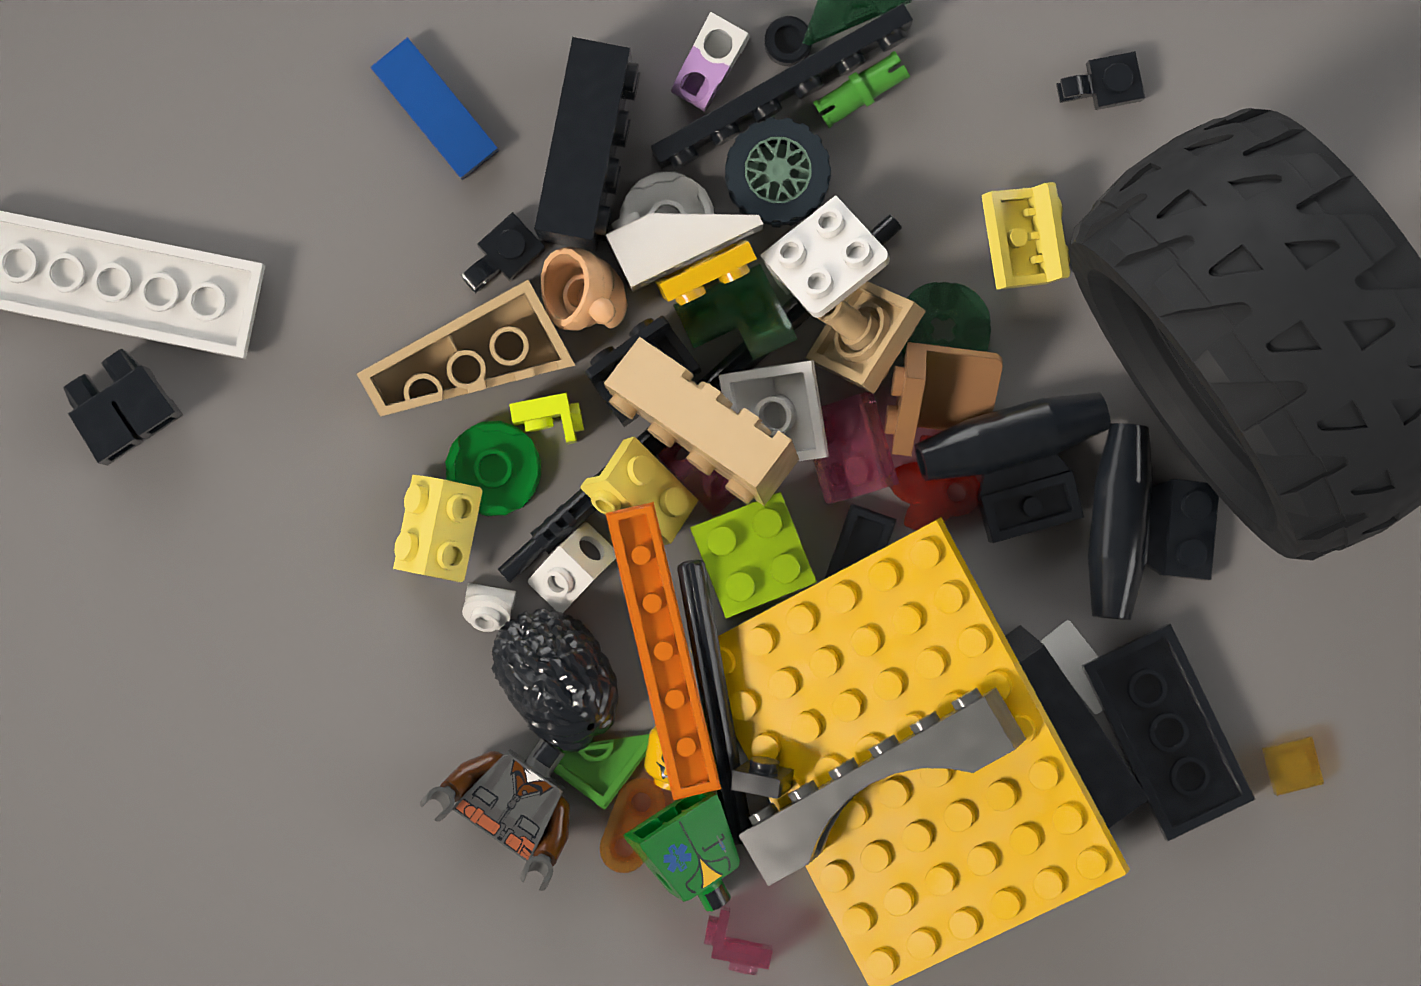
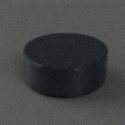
[764,16,812,66]

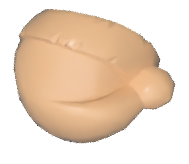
[541,246,628,331]

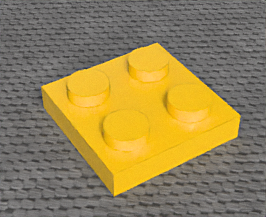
[655,239,757,305]

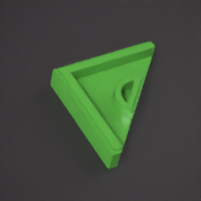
[554,734,650,810]

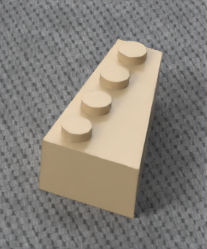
[357,280,575,417]
[604,337,799,506]

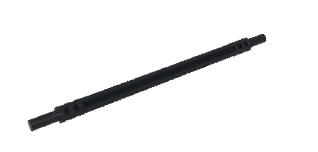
[498,214,902,583]

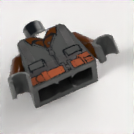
[420,739,570,891]

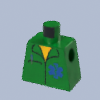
[623,792,740,911]

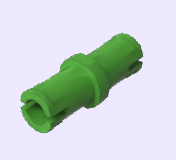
[813,51,910,128]

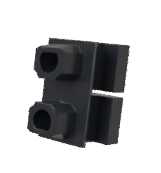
[63,349,183,466]

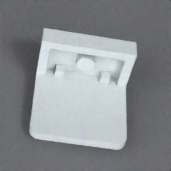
[760,195,890,318]

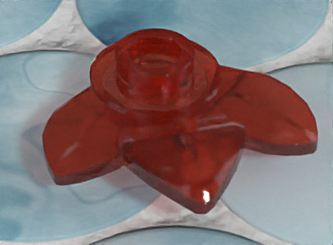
[885,435,980,530]

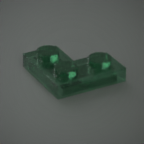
[673,264,797,360]

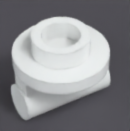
[462,583,516,632]

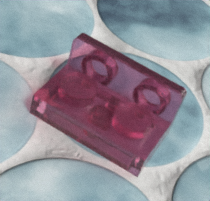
[813,392,899,504]

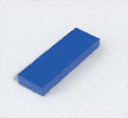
[370,37,499,180]

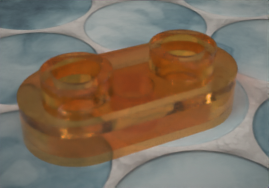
[600,778,666,873]

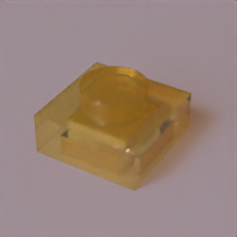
[1262,736,1324,796]

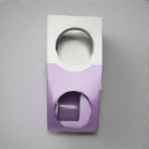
[671,12,751,111]

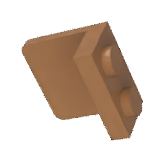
[884,342,1003,456]

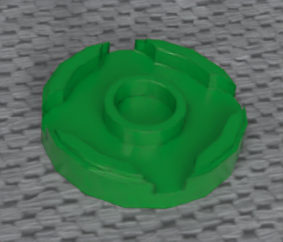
[445,421,542,517]

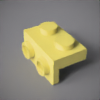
[981,182,1070,290]
[581,437,699,545]
[393,474,483,582]

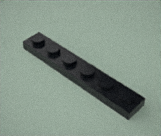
[651,3,913,170]

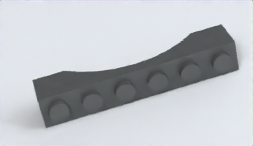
[739,687,1026,886]

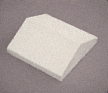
[719,360,829,461]

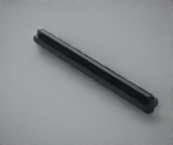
[677,559,751,845]

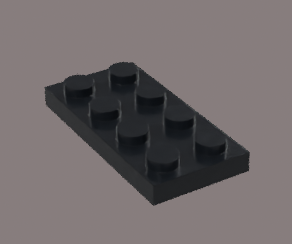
[1081,624,1256,841]

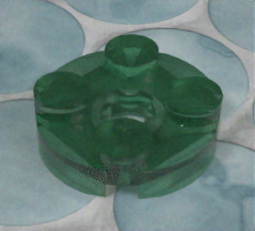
[900,282,991,358]

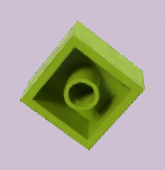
[690,492,817,618]

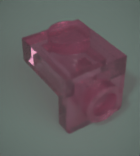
[704,906,773,975]

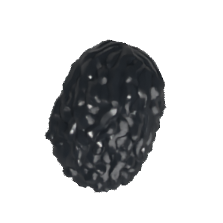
[491,609,619,752]

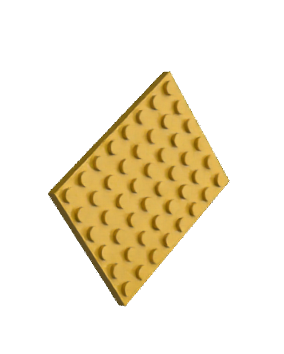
[691,518,1130,986]

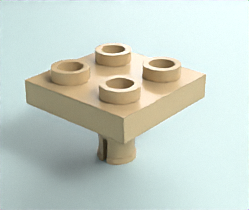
[806,281,926,394]

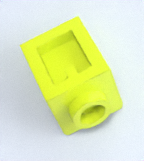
[509,393,584,445]

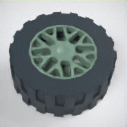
[725,117,831,228]

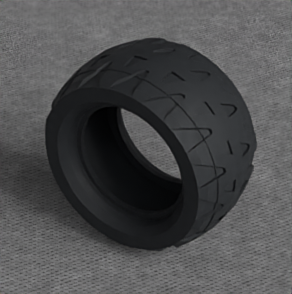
[1069,108,1421,561]

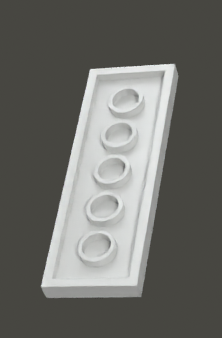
[0,211,265,359]

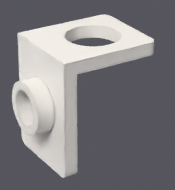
[528,522,616,613]

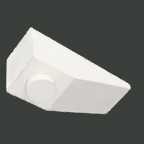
[606,212,763,292]

